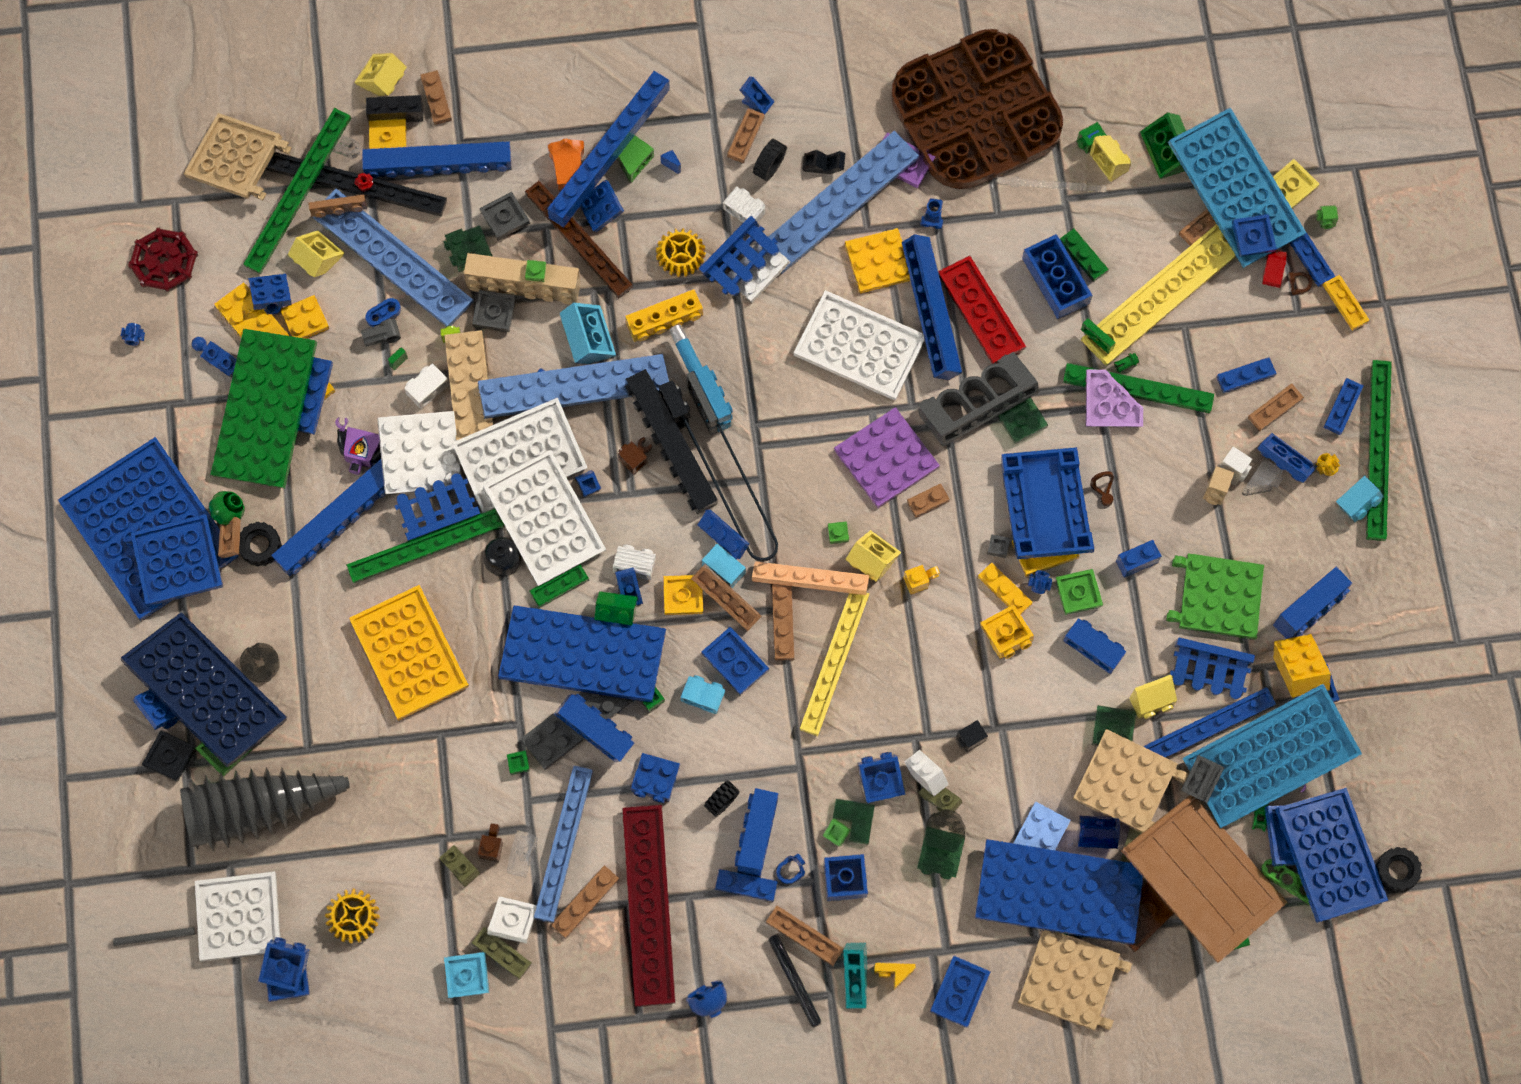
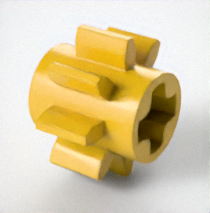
[1315,453,1340,476]

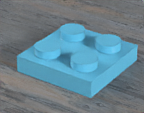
[444,952,489,998]

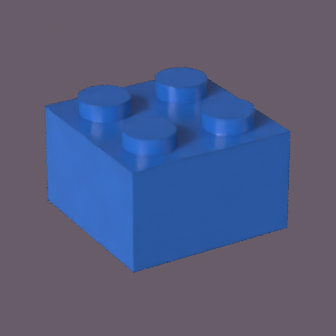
[823,854,868,901]

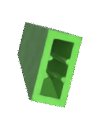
[617,136,654,183]

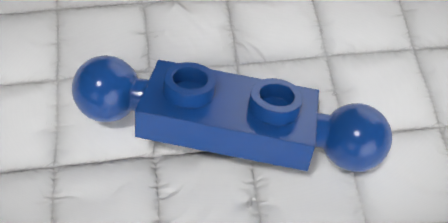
[191,336,237,378]

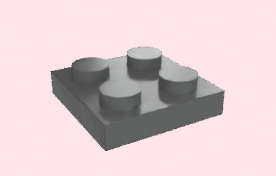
[479,191,530,240]
[472,290,516,332]

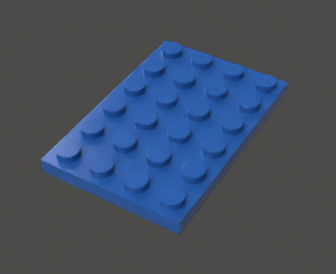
[1275,788,1388,923]

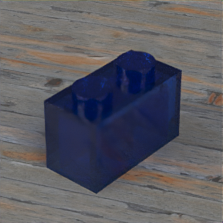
[1077,816,1120,849]

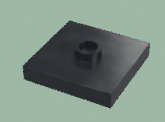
[142,730,196,783]

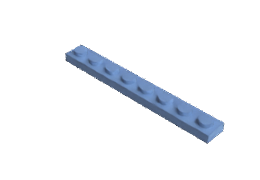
[534,766,593,923]

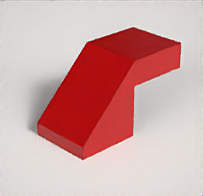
[1262,250,1287,288]

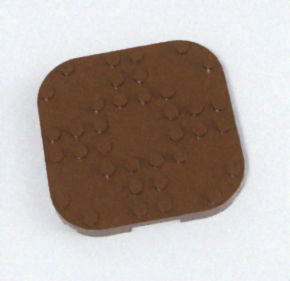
[891,29,1063,189]

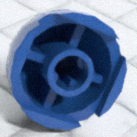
[686,980,727,1018]

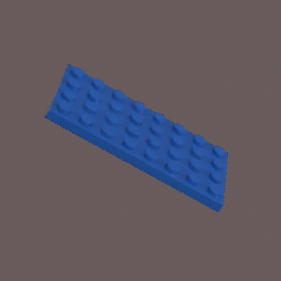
[498,605,666,703]
[975,839,1143,945]

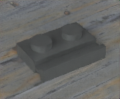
[1181,755,1225,803]

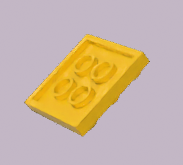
[845,228,911,294]

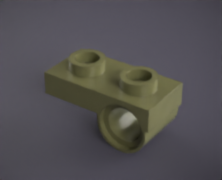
[919,787,962,818]
[439,845,480,887]

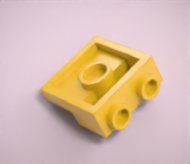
[980,604,1034,659]

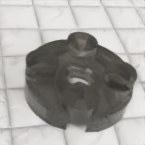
[240,643,280,682]
[925,809,966,850]

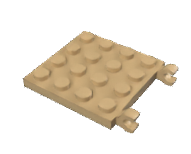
[184,113,292,200]
[1073,729,1189,833]
[1018,930,1132,1031]

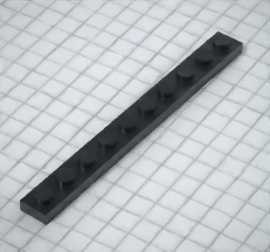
[266,152,447,217]

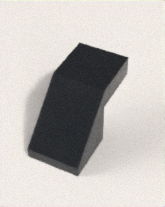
[802,149,846,174]

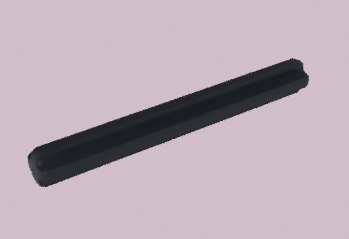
[769,934,821,1027]

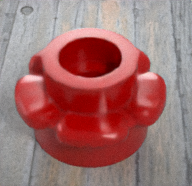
[355,173,373,191]

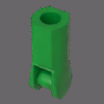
[1252,803,1269,832]

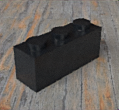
[366,95,424,123]

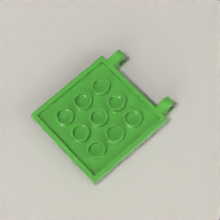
[1166,553,1264,640]

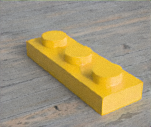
[1323,275,1369,331]
[978,563,1033,615]

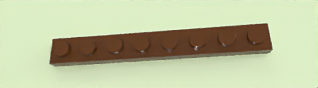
[525,181,633,298]

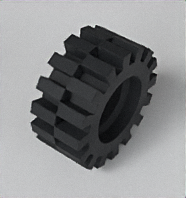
[704,780,740,817]

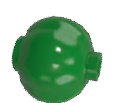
[209,491,245,525]

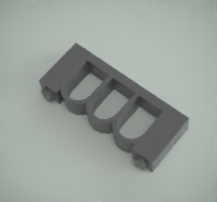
[918,352,1039,446]

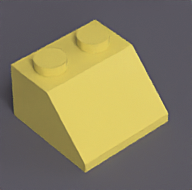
[354,53,407,96]
[1090,135,1131,182]
[288,230,345,277]
[845,530,901,582]
[1129,675,1177,719]

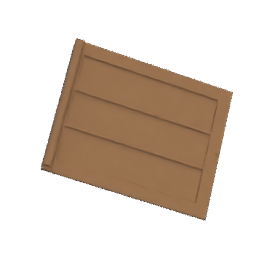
[1121,795,1288,963]

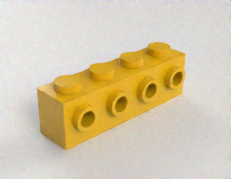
[625,289,703,342]

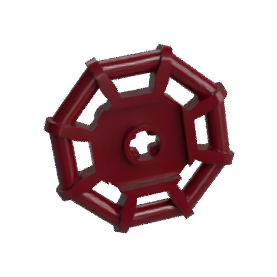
[128,227,198,292]

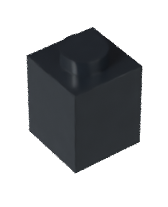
[956,720,988,752]

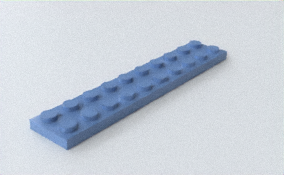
[768,131,919,274]
[312,189,473,327]
[477,354,669,419]

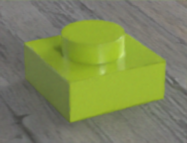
[441,326,461,343]

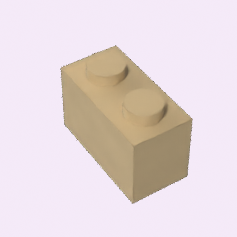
[1203,466,1234,505]

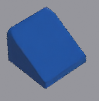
[660,150,681,174]
[575,470,601,497]

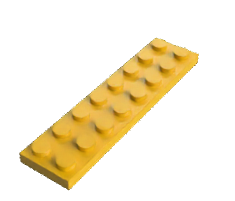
[214,282,336,400]

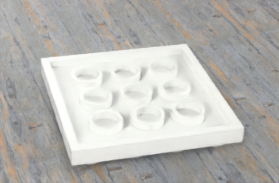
[377,411,461,494]
[195,872,281,962]

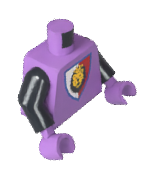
[335,417,381,475]

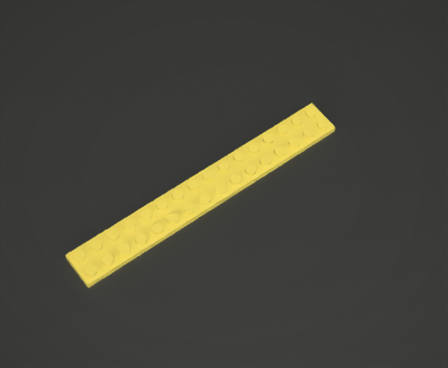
[1081,159,1319,367]

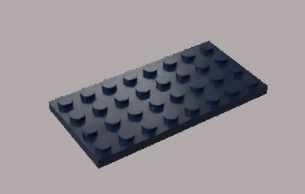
[121,612,287,768]

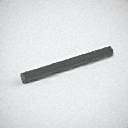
[113,927,195,946]

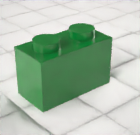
[594,591,637,625]

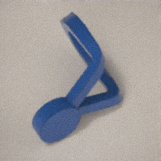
[776,853,805,884]

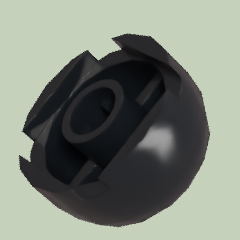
[483,537,521,577]

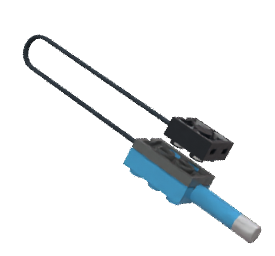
[659,325,778,562]

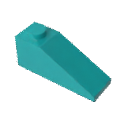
[843,943,867,1008]

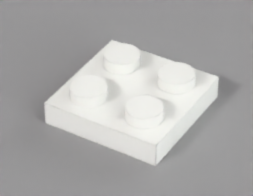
[488,896,537,944]

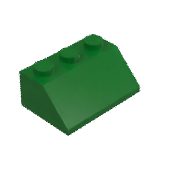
[1140,112,1186,179]

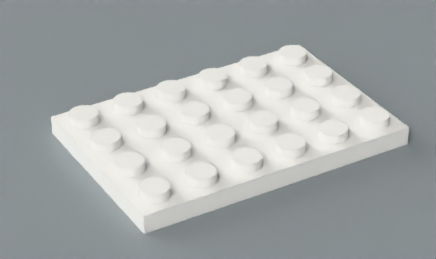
[793,290,925,401]
[452,398,588,513]
[483,450,606,586]

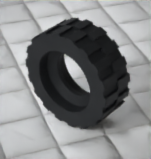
[753,138,787,181]
[239,522,282,567]
[1375,847,1422,893]

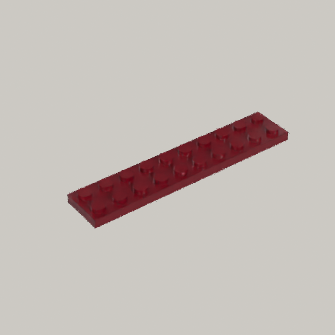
[622,805,676,1007]

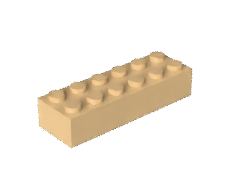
[464,253,581,304]
[445,330,494,440]

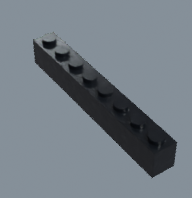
[624,369,718,514]

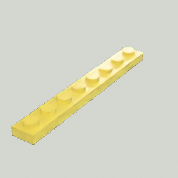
[800,593,870,736]

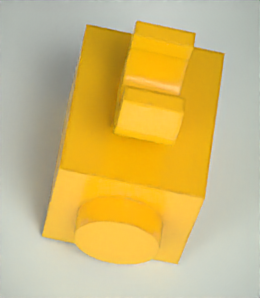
[903,565,940,595]

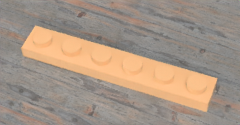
[752,561,869,595]

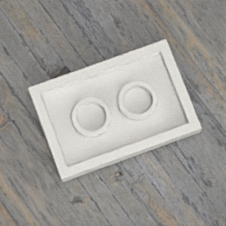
[727,243,790,303]

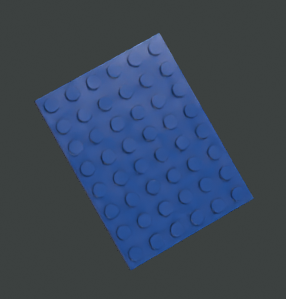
[58,437,239,621]

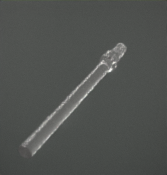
[996,176,1107,193]

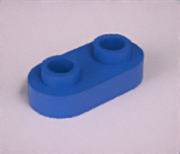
[365,298,401,327]

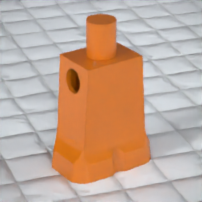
[547,139,585,191]

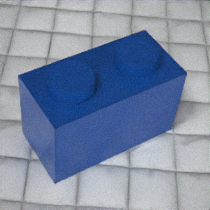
[1116,540,1162,578]

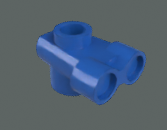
[920,198,943,229]

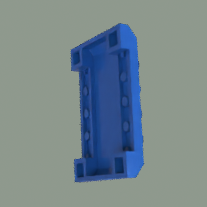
[1001,447,1094,559]

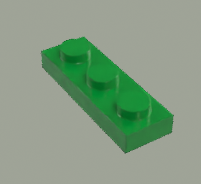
[1060,229,1109,282]

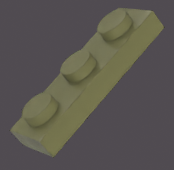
[472,927,532,980]

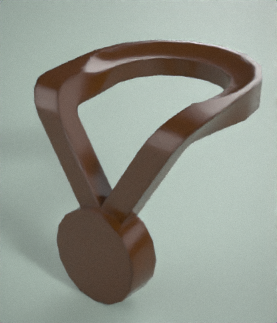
[1287,272,1312,295]
[1090,471,1114,506]

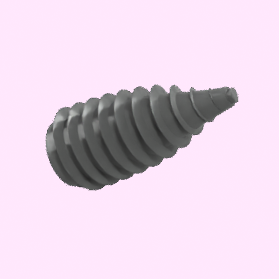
[180,767,350,852]

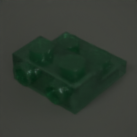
[443,225,493,272]
[917,827,965,879]

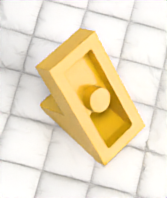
[874,963,916,990]

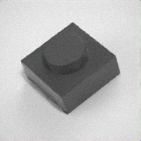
[987,534,1010,558]

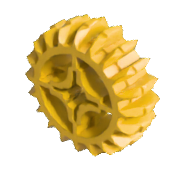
[656,228,706,278]
[325,889,380,944]

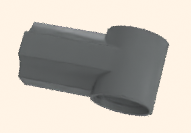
[361,319,401,347]

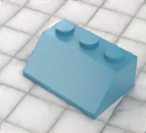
[559,303,616,364]

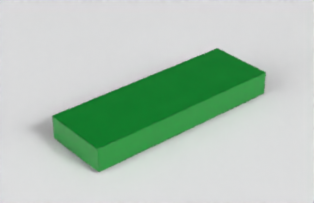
[529,564,589,608]

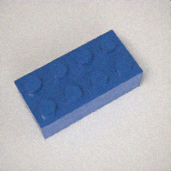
[1022,234,1093,319]
[1273,566,1352,639]
[554,694,634,762]
[735,788,778,878]

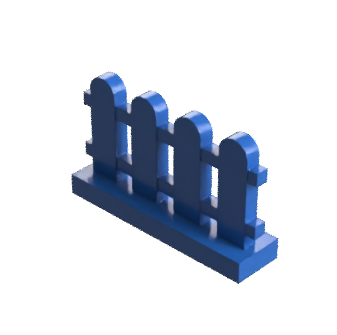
[699,215,779,296]
[395,474,480,541]
[1169,637,1255,699]

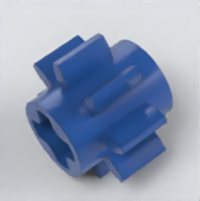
[120,323,145,346]
[1028,570,1053,594]

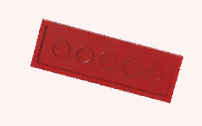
[938,255,1026,364]

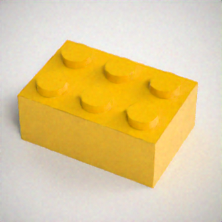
[1273,634,1331,698]

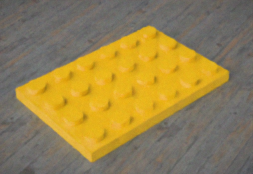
[349,585,469,721]

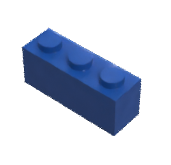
[1063,618,1127,674]

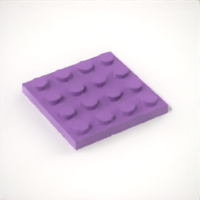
[834,407,940,509]

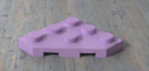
[1086,369,1143,427]

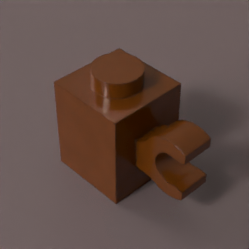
[618,437,652,475]
[478,823,503,862]

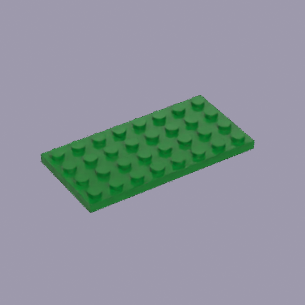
[210,328,317,489]

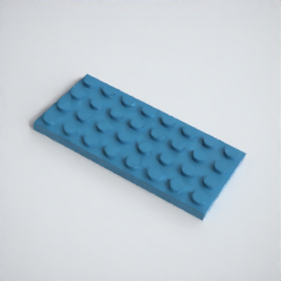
[1168,107,1306,268]
[1182,684,1362,828]

